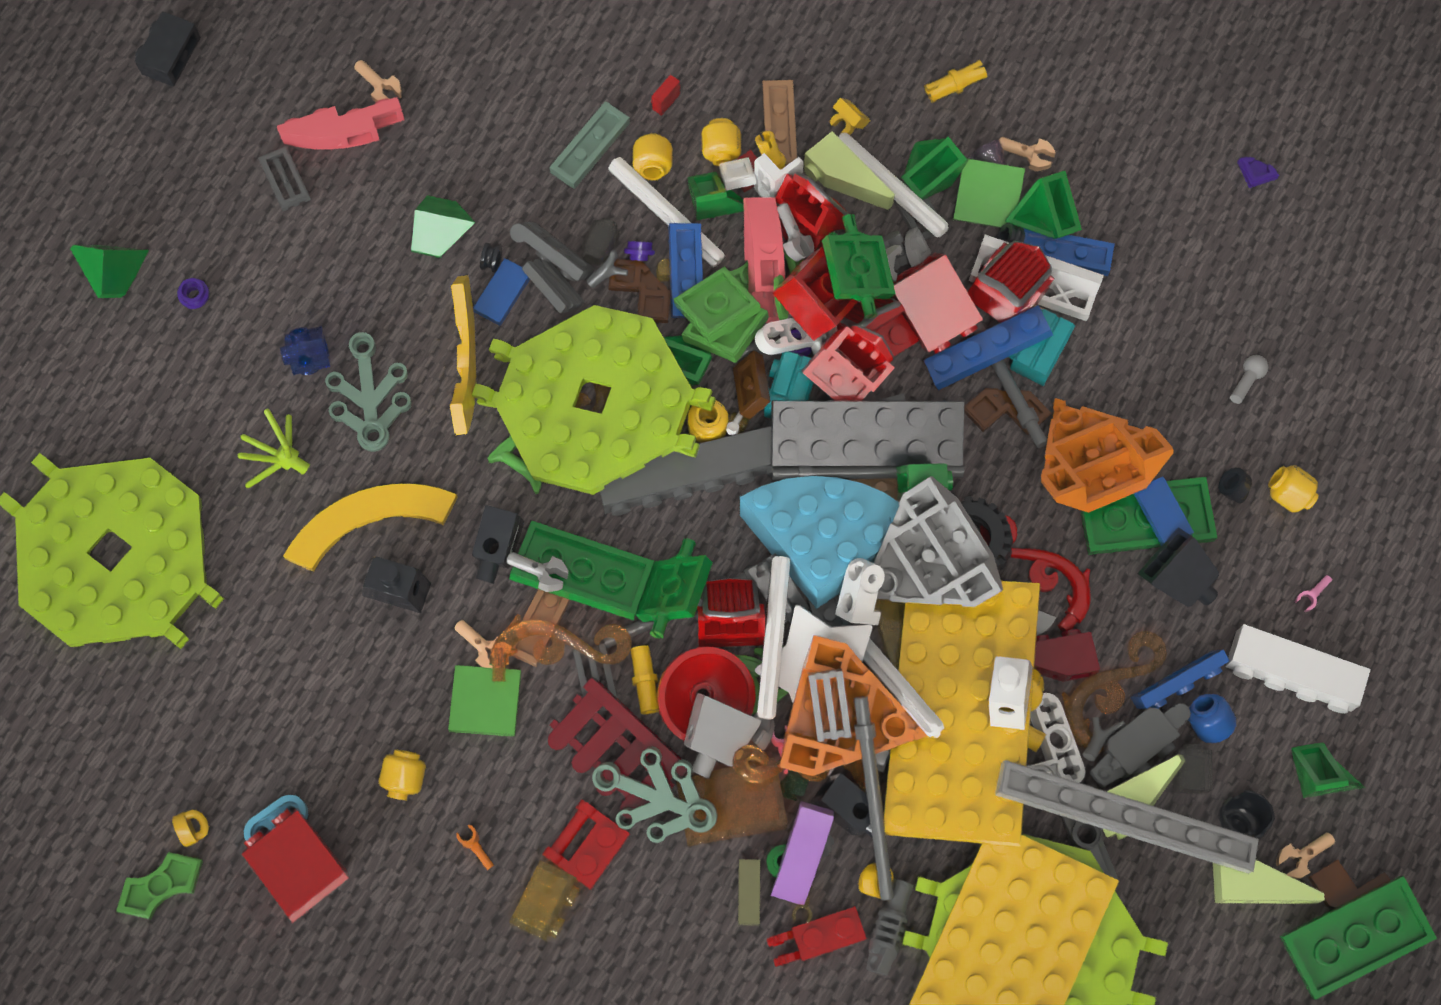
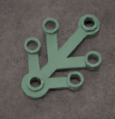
[325,332,412,452]
[592,747,717,843]

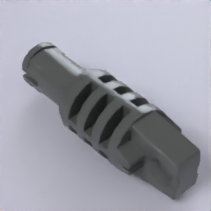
[866,879,914,976]

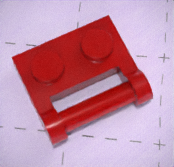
[542,799,630,890]

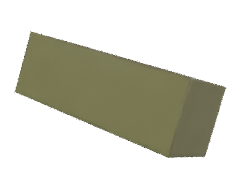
[738,859,760,926]

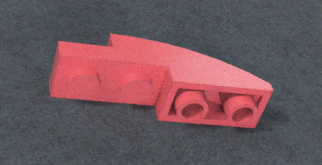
[277,97,405,149]
[744,197,785,323]

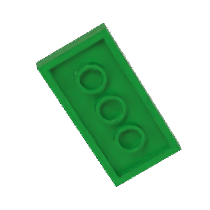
[1081,477,1218,555]
[509,521,654,621]
[1280,876,1437,1000]

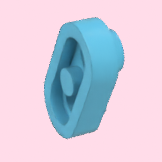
[244,795,308,840]

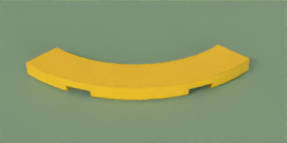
[450,275,476,435]
[283,484,458,572]

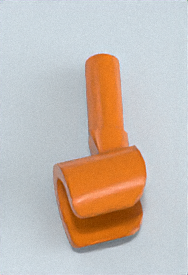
[457,825,494,870]

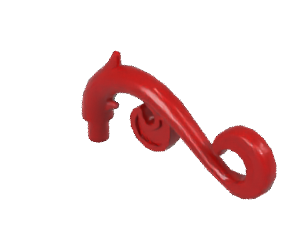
[980,515,1091,632]

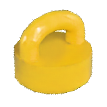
[172,810,209,847]
[858,863,893,898]

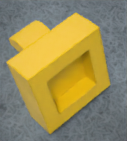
[830,98,871,135]

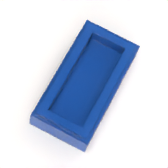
[473,258,530,326]
[1134,477,1194,546]

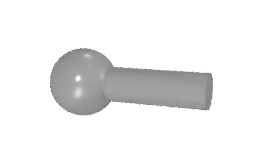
[1230,355,1269,404]

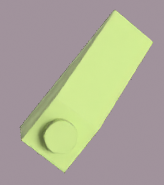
[804,131,895,210]
[1102,755,1185,840]
[1213,860,1325,904]

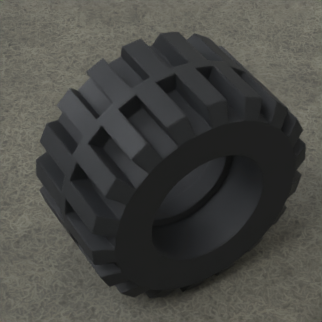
[961,497,1013,570]

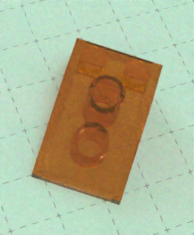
[676,757,788,847]

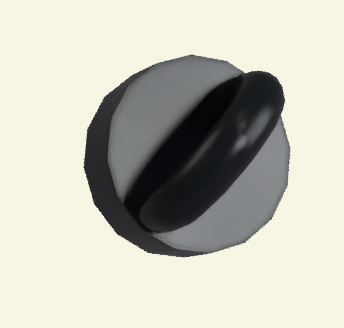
[1218,467,1252,503]

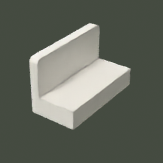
[754,153,803,207]

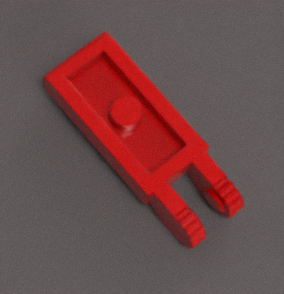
[766,906,867,967]

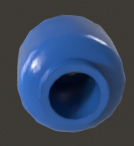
[1188,694,1236,743]

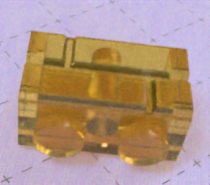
[509,860,580,943]

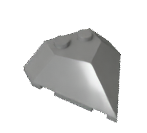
[874,476,1003,607]

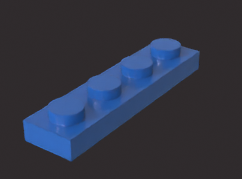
[924,305,1053,390]

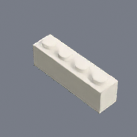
[1225,624,1371,713]

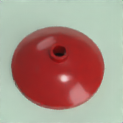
[657,647,756,741]

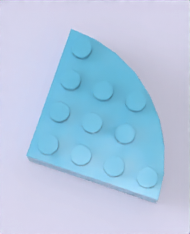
[740,476,899,609]

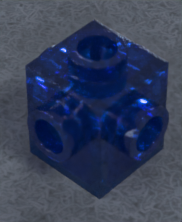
[280,326,330,375]

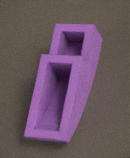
[771,801,834,906]

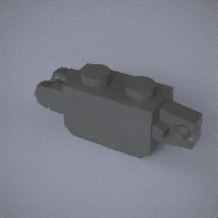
[1090,703,1191,788]

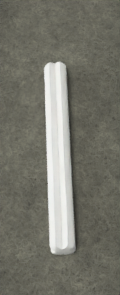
[839,132,948,237]
[608,157,725,267]
[757,556,790,719]
[863,638,944,738]

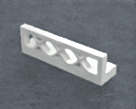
[969,235,1104,321]

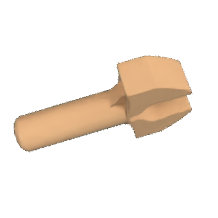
[354,60,402,102]
[997,137,1056,171]
[455,620,508,668]
[1276,833,1335,879]

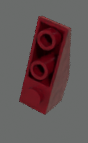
[1034,629,1100,682]

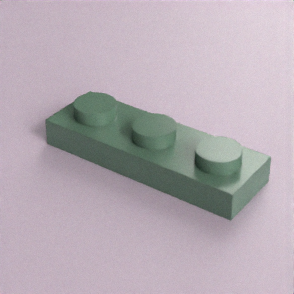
[549,101,630,189]

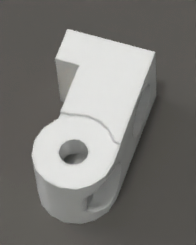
[835,558,885,625]

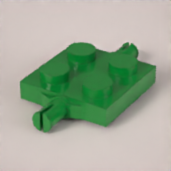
[822,214,896,319]
[636,538,713,639]

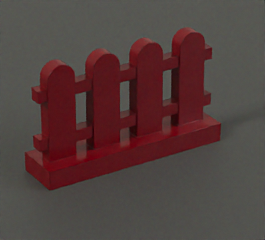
[548,677,688,819]

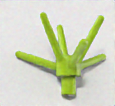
[238,409,310,488]

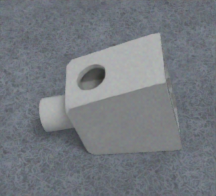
[684,693,762,779]

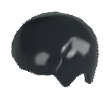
[1218,790,1275,840]

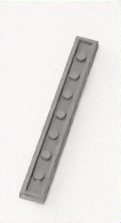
[995,760,1259,874]

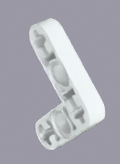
[755,318,838,356]
[1027,693,1085,783]

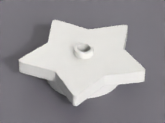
[755,605,872,702]

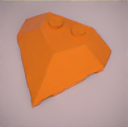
[1041,398,1174,513]
[779,635,927,776]

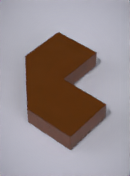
[609,259,671,323]
[964,388,1052,435]
[1308,860,1390,909]

